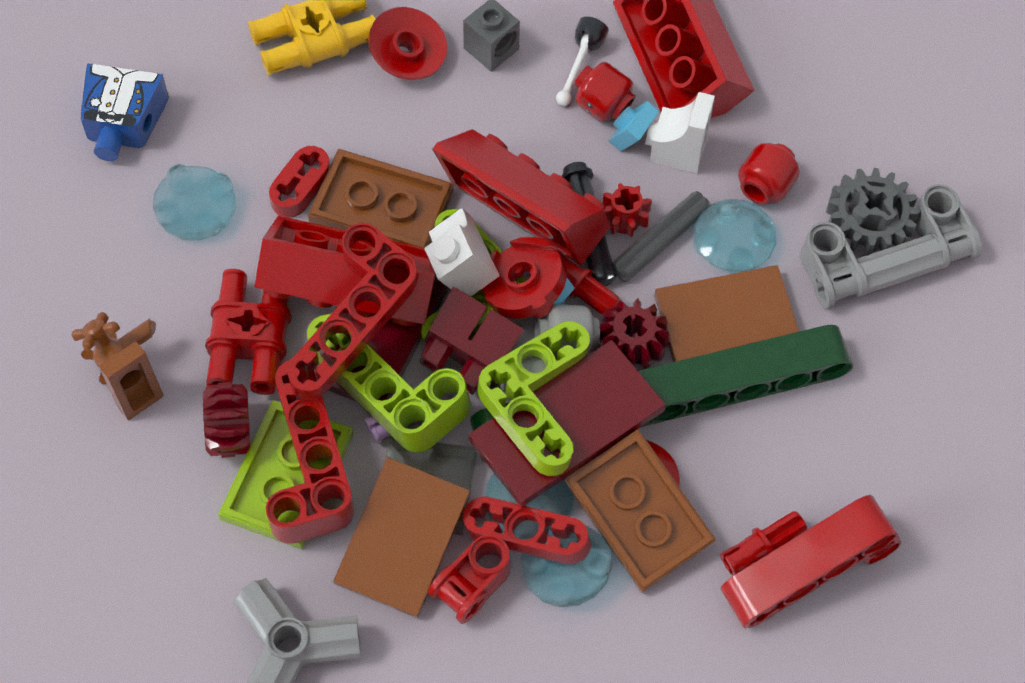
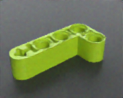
[307,314,471,453]

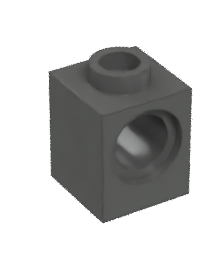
[463,0,520,72]

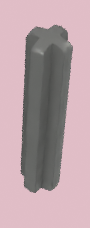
[613,191,710,281]

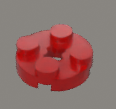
[482,237,567,319]

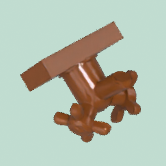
[71,312,164,421]

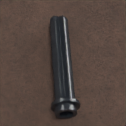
[562,162,616,286]

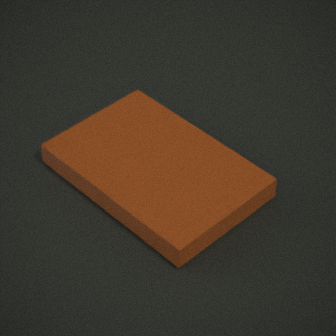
[308,148,454,247]
[654,265,799,362]
[564,430,716,593]
[333,457,471,618]

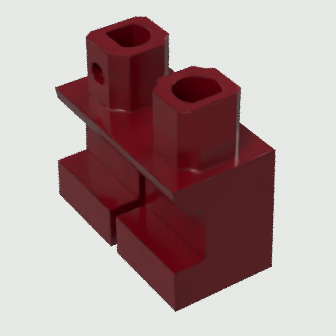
[419,286,524,395]

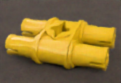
[247,0,376,76]

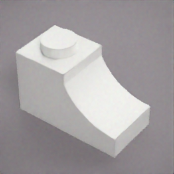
[645,92,715,174]
[424,208,499,297]

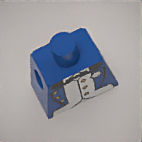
[81,63,169,161]

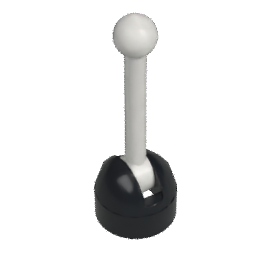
[556,16,609,106]

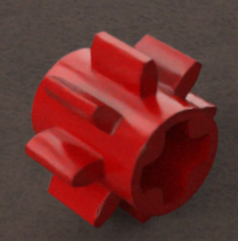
[603,183,652,237]

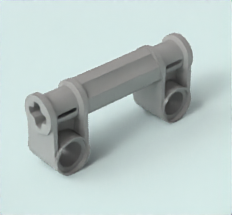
[800,184,983,308]

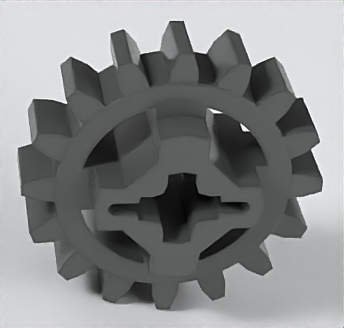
[826,168,920,255]

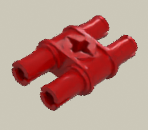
[205,269,292,395]

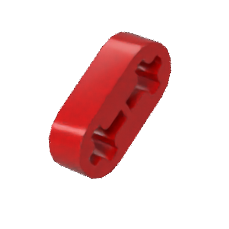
[269,146,330,218]

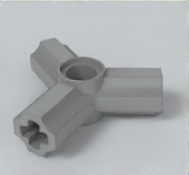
[233,578,361,683]

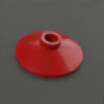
[368,7,447,80]

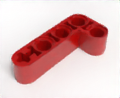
[287,223,417,400]
[266,359,354,544]
[720,495,901,629]

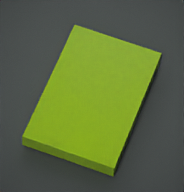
[218,400,354,550]

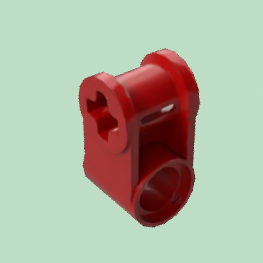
[428,534,511,624]

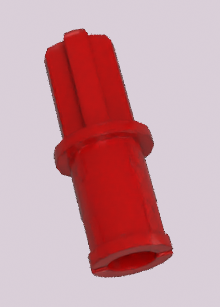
[555,249,620,315]
[720,511,808,576]

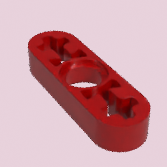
[463,496,591,564]

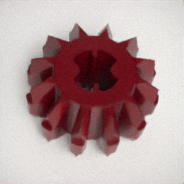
[599,298,670,369]
[203,382,250,458]

